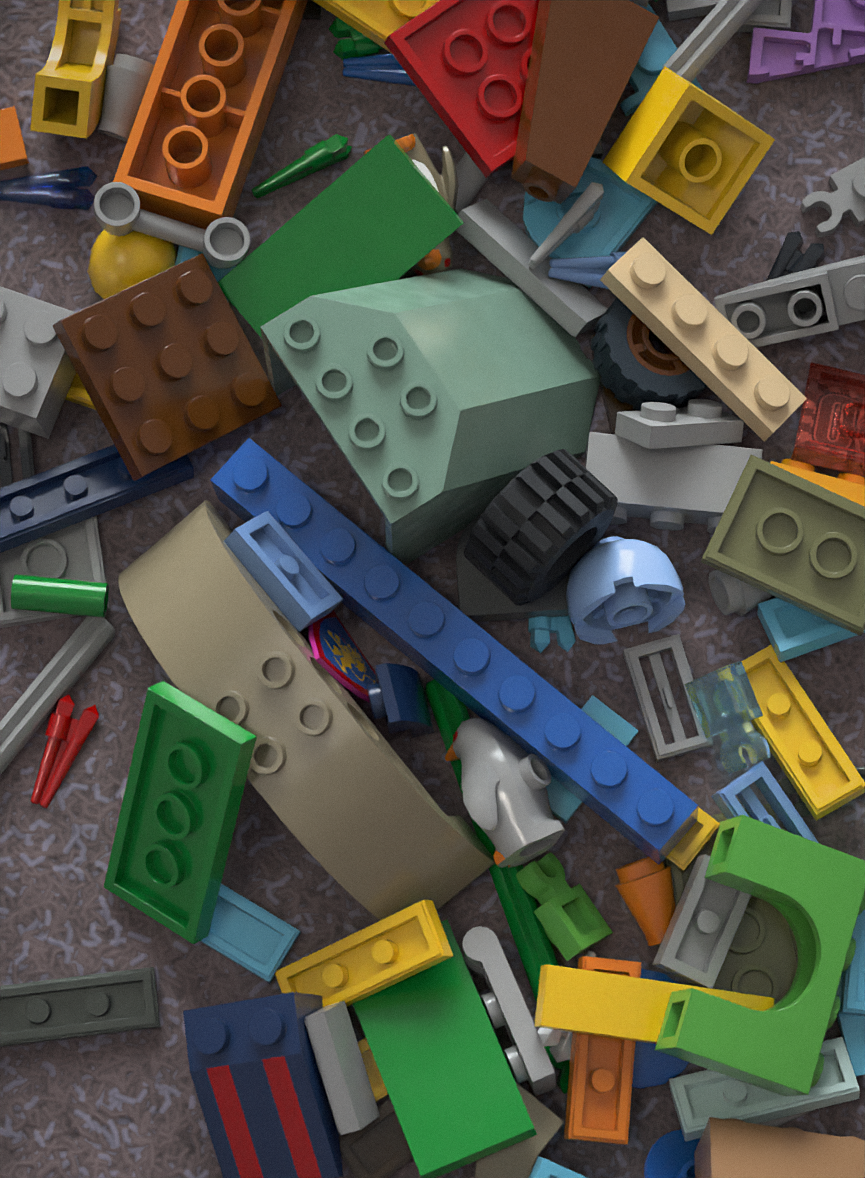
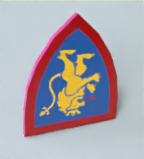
[308,610,377,703]

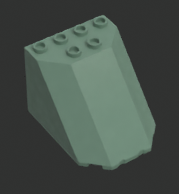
[260,268,600,565]

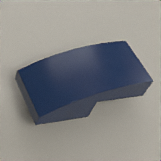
[366,663,434,738]

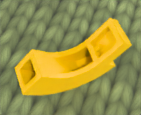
[30,0,121,139]

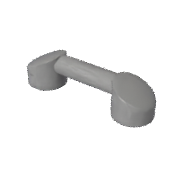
[94,182,250,269]

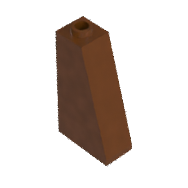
[511,0,659,205]

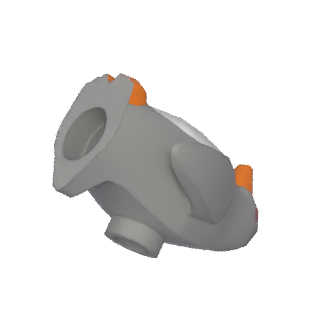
[445,718,565,868]

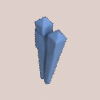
[548,251,627,289]

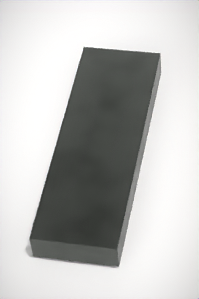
[0,967,161,1048]

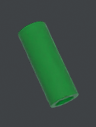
[11,574,109,618]

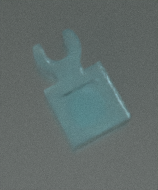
[685,661,771,774]

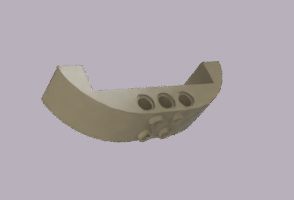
[118,500,495,920]

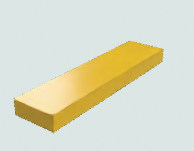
[534,964,775,1044]

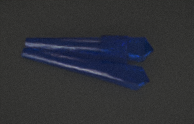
[0,166,97,210]

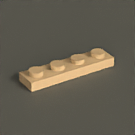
[600,237,807,442]

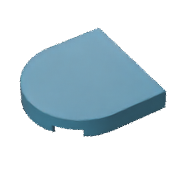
[522,157,657,288]

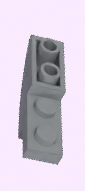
[714,255,865,347]

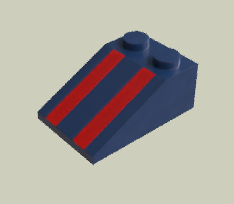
[183,992,344,1178]

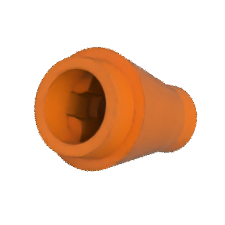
[615,857,676,946]

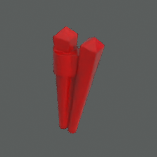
[30,694,99,808]

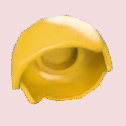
[88,230,177,299]

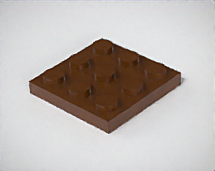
[53,253,282,481]

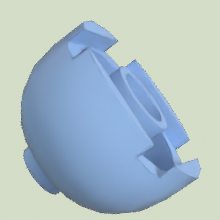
[566,536,685,644]

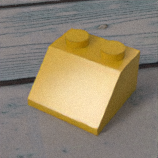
[603,66,775,235]

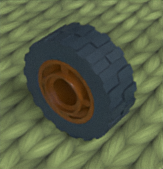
[591,297,707,410]

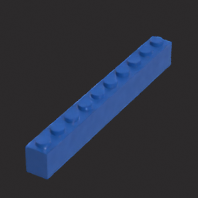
[210,438,698,865]

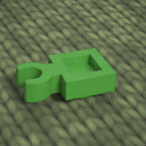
[516,852,613,961]

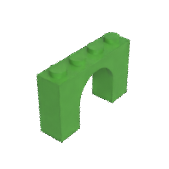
[655,815,865,1097]

